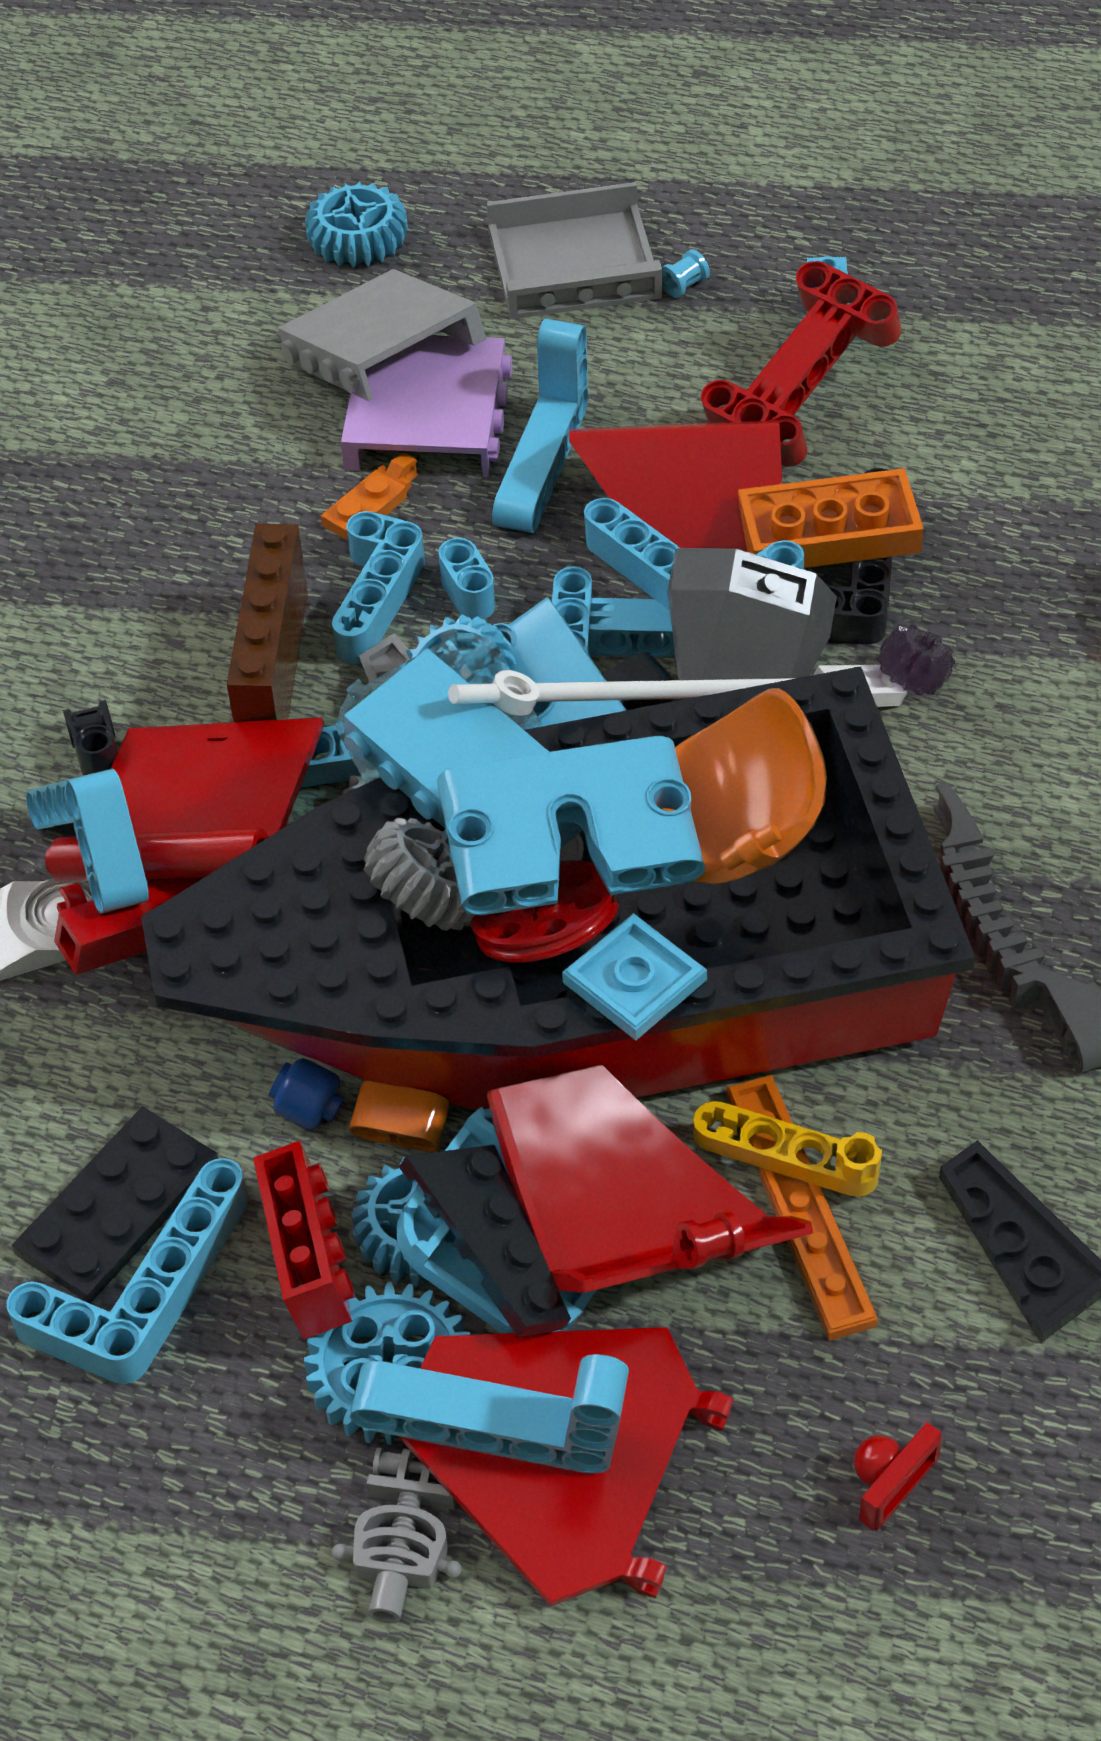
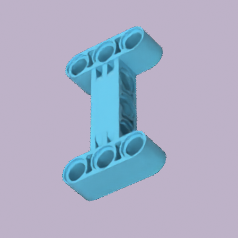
[552,566,676,658]

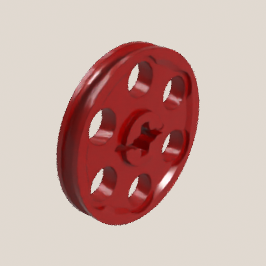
[470,860,619,962]

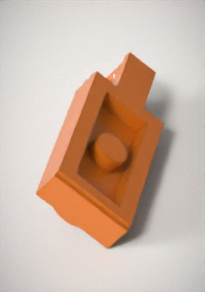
[321,452,418,541]

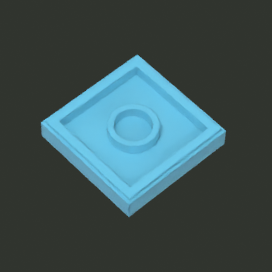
[562,913,707,1040]

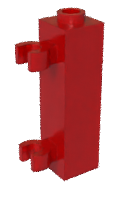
[54,878,203,975]

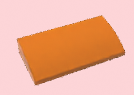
[738,468,924,568]

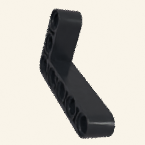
[827,468,892,645]

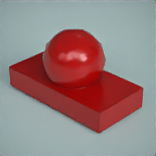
[853,1422,942,1531]

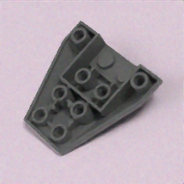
[667,548,837,700]

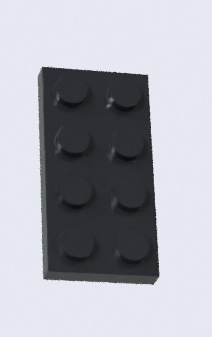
[12,1106,218,1303]

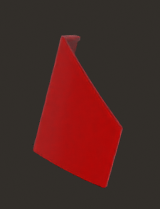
[487,1065,813,1293]

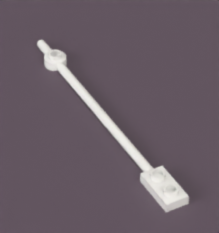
[448,665,908,717]

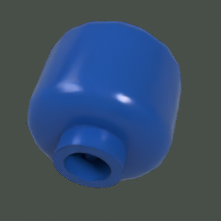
[268,1058,345,1130]

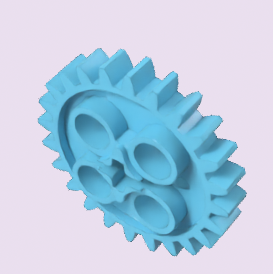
[304,1282,470,1445]

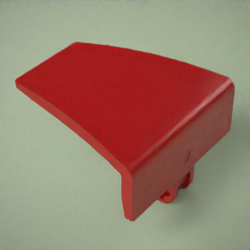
[569,420,782,552]

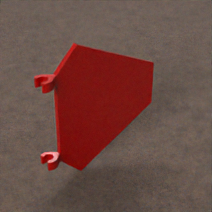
[398,1327,734,1607]

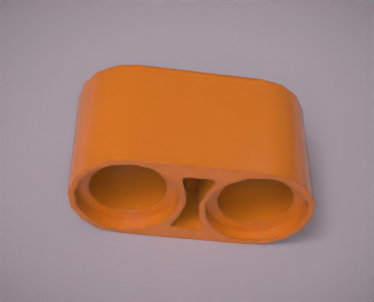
[349,1081,450,1152]

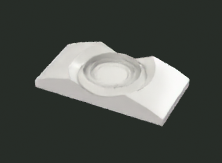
[0,878,151,981]

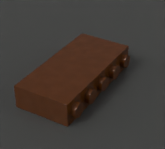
[227,523,308,722]

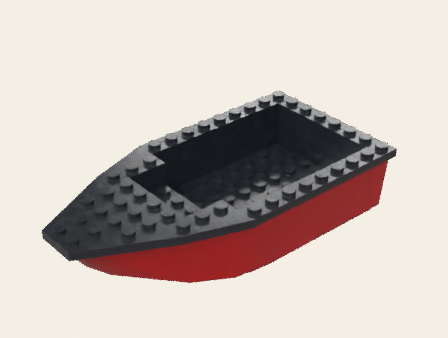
[141,666,975,1110]

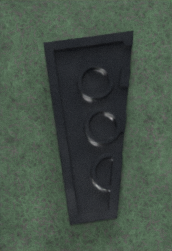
[939,1140,1101,1343]
[399,1145,571,1337]

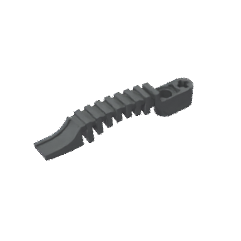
[934,783,1101,1073]

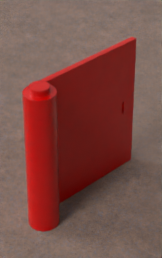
[45,717,325,883]

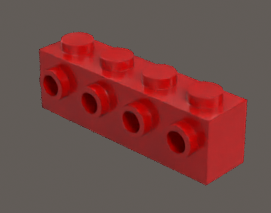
[253,1140,355,1340]

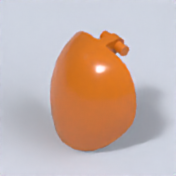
[662,688,827,884]

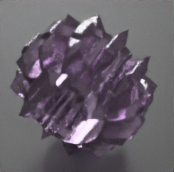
[877,625,956,695]

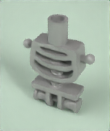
[332,1447,462,1623]

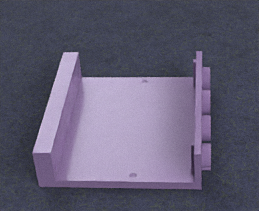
[341,335,512,477]

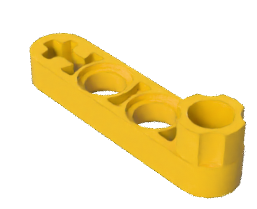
[693,1101,882,1197]

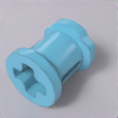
[662,249,710,298]

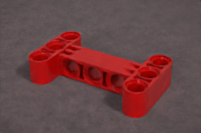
[701,261,902,467]

